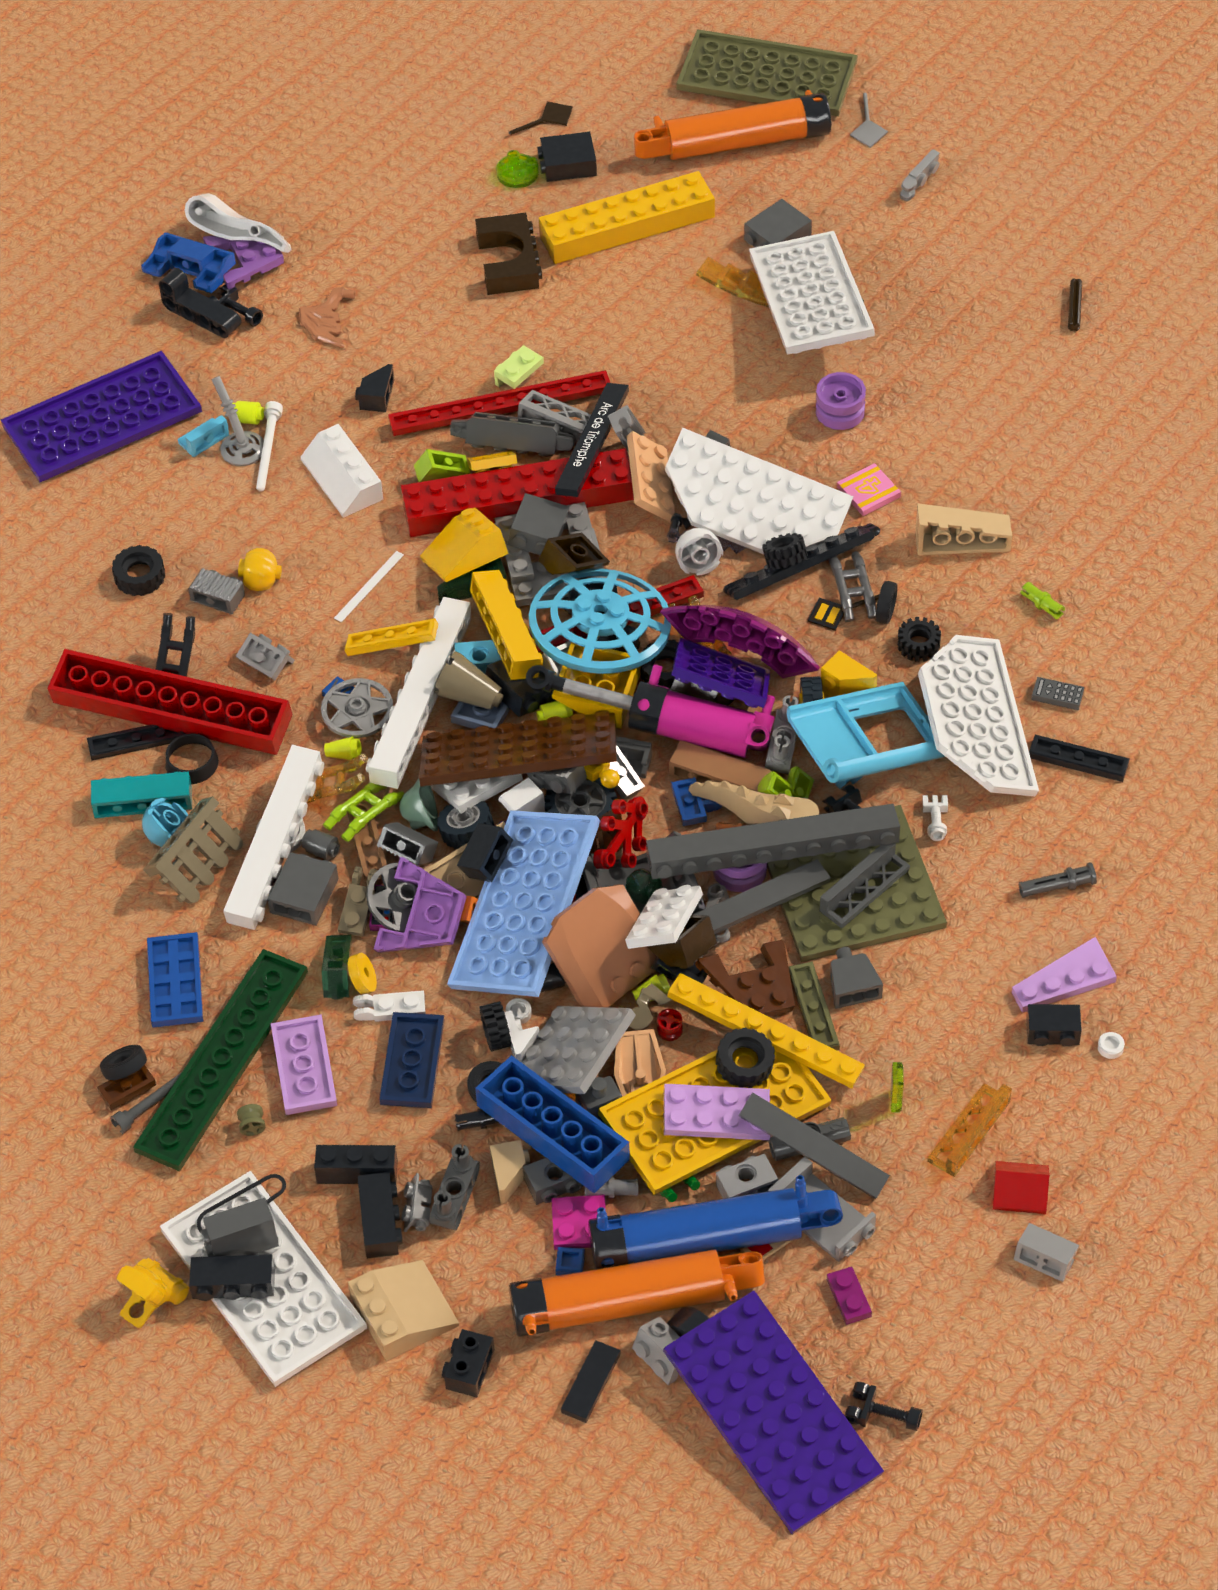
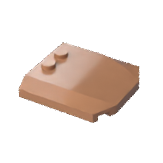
[542,884,657,1007]

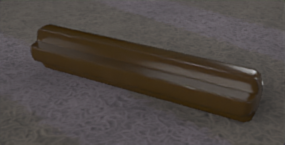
[1068,278,1082,331]

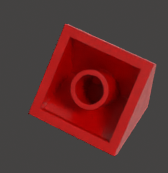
[992,1161,1050,1214]

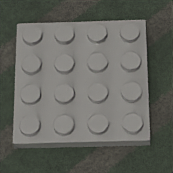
[521,1006,636,1094]

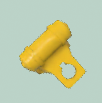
[116,1258,190,1329]

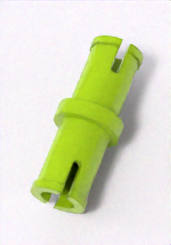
[1020,582,1065,619]

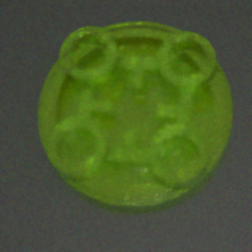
[496,150,539,188]

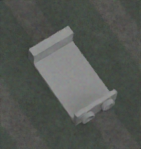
[768,1157,876,1262]

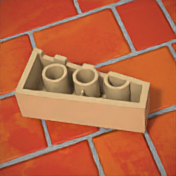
[915,503,1012,555]

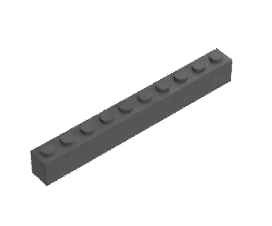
[646,804,900,879]

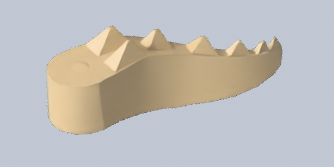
[689,780,819,825]

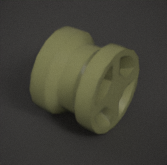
[237,1104,266,1136]

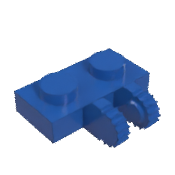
[671,778,722,826]

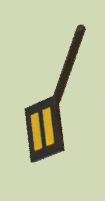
[808,594,879,631]

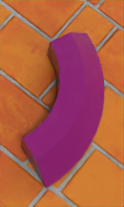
[661,605,820,679]

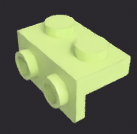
[494,345,544,389]

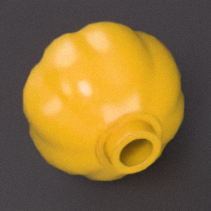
[238,548,282,591]

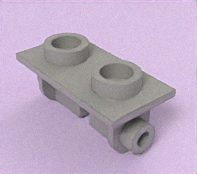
[401,1173,432,1232]

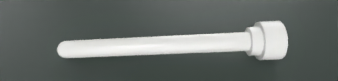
[256,401,283,492]

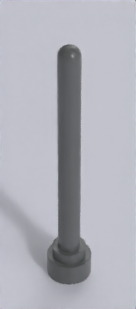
[110,1071,183,1134]

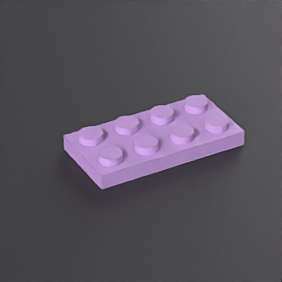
[271,1014,337,1115]
[664,1084,770,1140]

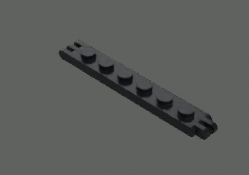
[723,523,880,600]

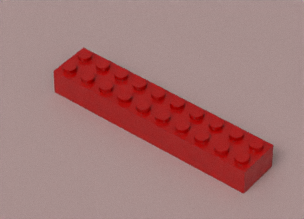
[401,448,634,537]
[47,649,293,755]

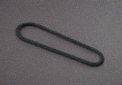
[197,1174,286,1233]

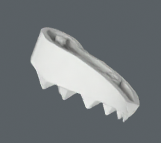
[185,193,291,253]

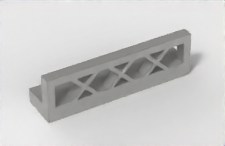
[517,390,591,446]

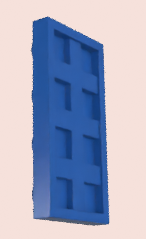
[147,932,204,1028]

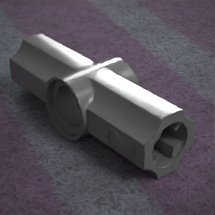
[768,1117,851,1161]

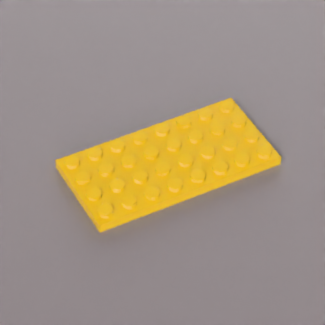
[598,1047,832,1195]

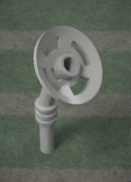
[211,376,264,466]

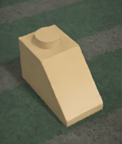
[490,1140,530,1204]

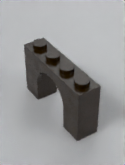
[475,213,542,295]

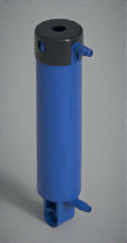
[588,1175,843,1270]

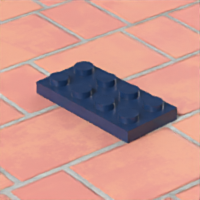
[379,1012,445,1108]

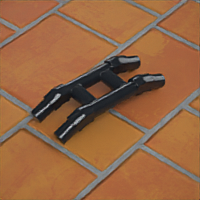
[155,613,195,677]

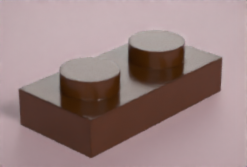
[97,1065,156,1110]

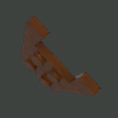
[695,939,795,1017]

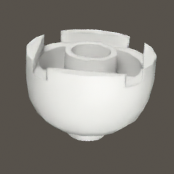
[675,528,723,575]

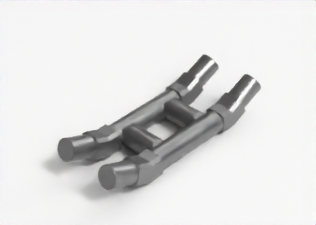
[828,551,876,622]

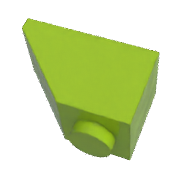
[414,449,471,482]

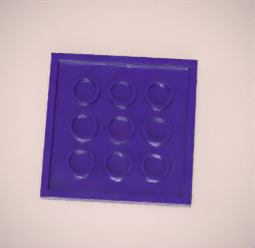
[671,638,770,708]

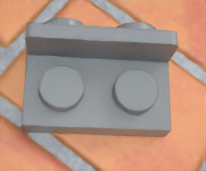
[235,632,295,680]

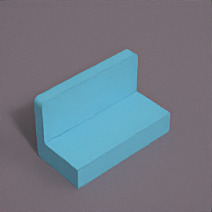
[178,415,229,457]

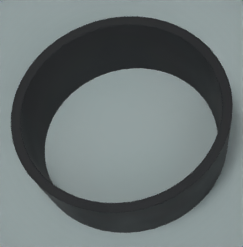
[165,734,219,784]

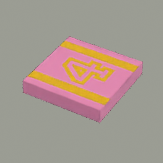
[837,463,901,516]

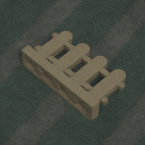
[143,796,243,904]

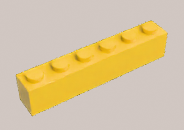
[470,570,543,680]

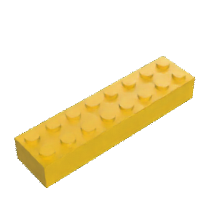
[538,171,715,264]

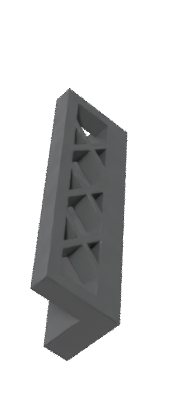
[820,843,910,928]

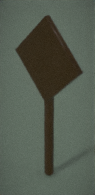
[508,101,573,135]

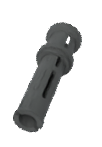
[1018,862,1097,898]

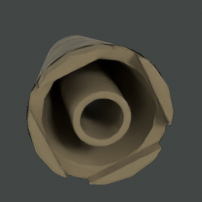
[434,651,504,710]

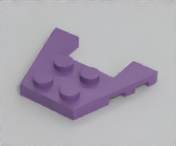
[203,236,284,289]
[374,857,467,953]

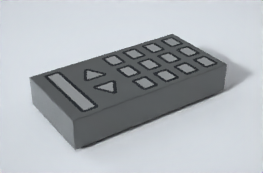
[1031,677,1085,710]

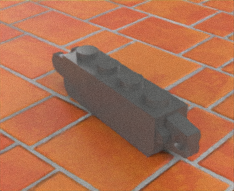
[450,412,577,456]

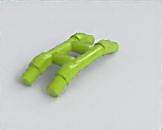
[323,782,405,842]

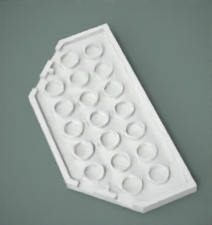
[665,428,854,555]
[918,635,1039,797]

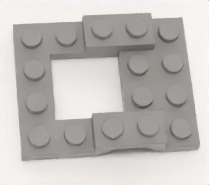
[495,502,606,607]

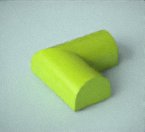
[757,766,814,799]

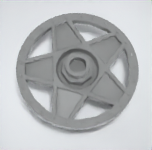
[321,678,393,738]

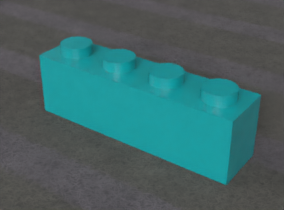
[91,771,192,818]

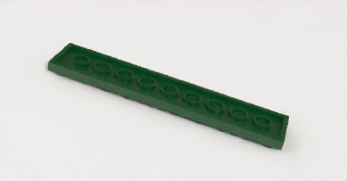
[133,949,308,1172]

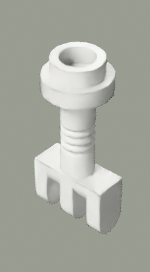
[922,795,948,841]

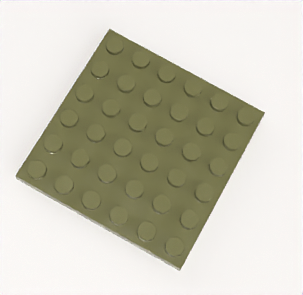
[767,805,947,962]

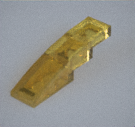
[696,257,769,307]

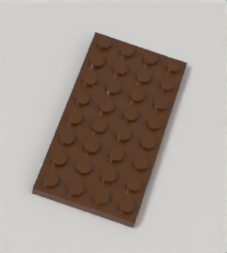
[419,710,617,787]

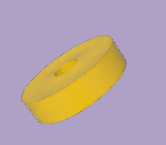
[348,953,377,995]

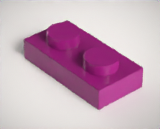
[826,1266,872,1325]

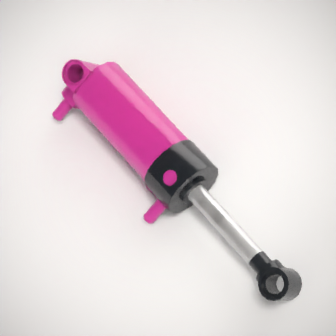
[526,665,775,758]

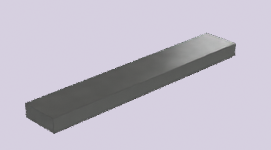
[693,859,831,934]
[738,1092,890,1199]

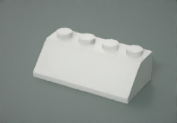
[301,424,383,518]

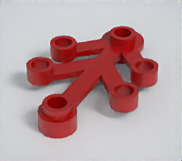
[593,796,648,869]

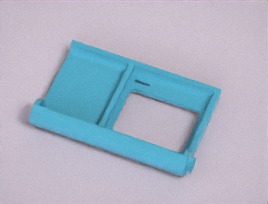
[787,682,945,783]

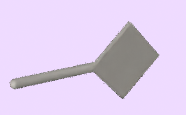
[850,93,888,148]

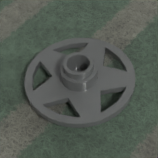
[366,863,418,933]

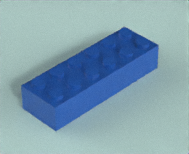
[475,1055,630,1193]

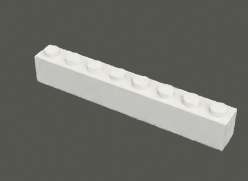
[223,745,324,930]

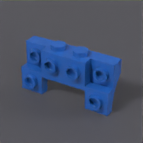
[141,232,236,293]

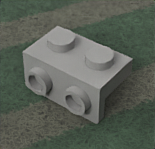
[632,1317,680,1385]

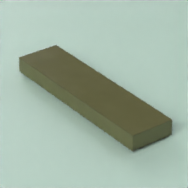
[788,961,840,1050]

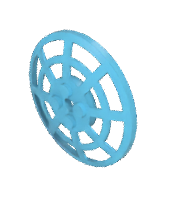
[528,569,671,674]

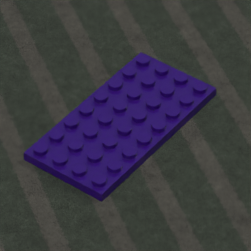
[1,350,202,482]
[663,1291,884,1534]

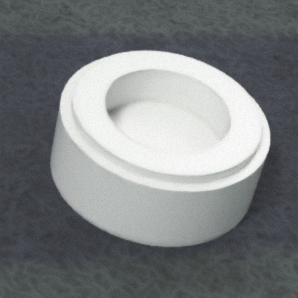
[506,998,532,1024]
[1098,1032,1125,1059]

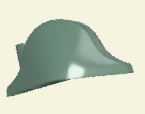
[399,778,438,831]

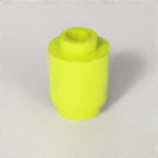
[232,401,264,425]
[536,701,573,721]

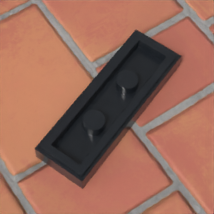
[561,1340,621,1423]

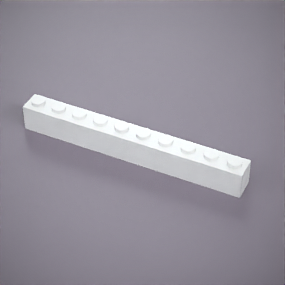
[366,597,471,789]

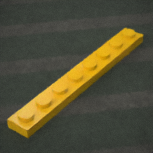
[667,973,865,1089]

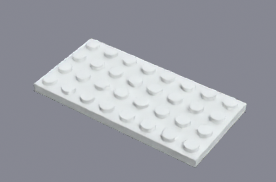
[749,231,875,355]
[160,1171,367,1387]

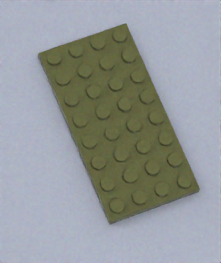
[676,29,858,117]

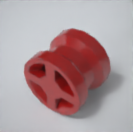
[657,1009,683,1041]

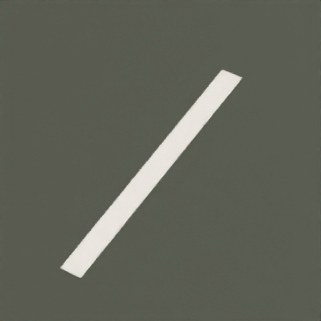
[334,551,404,622]

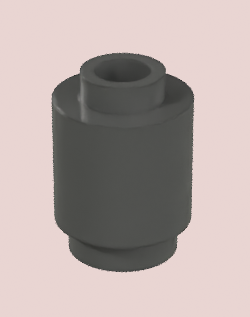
[301,829,340,861]

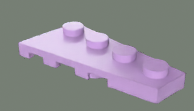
[1012,937,1117,1013]

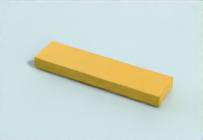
[344,618,438,656]

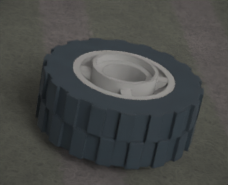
[437,801,494,849]

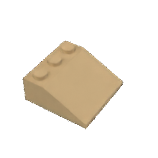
[348,1260,460,1361]

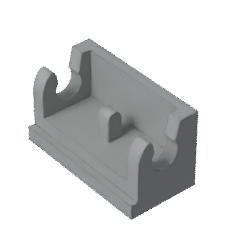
[608,405,645,451]
[1014,1223,1079,1282]

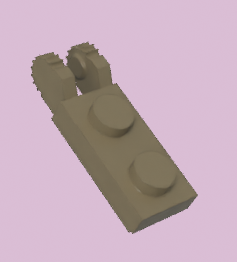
[337,866,377,937]

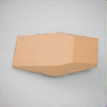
[614,1029,666,1097]

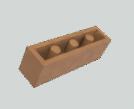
[669,740,771,792]

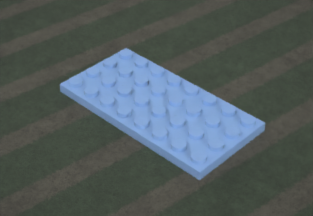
[447,810,600,997]

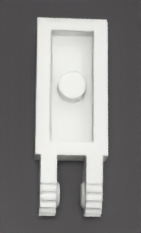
[353,990,426,1022]

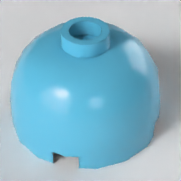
[142,798,188,847]

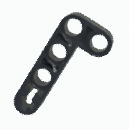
[159,268,242,338]

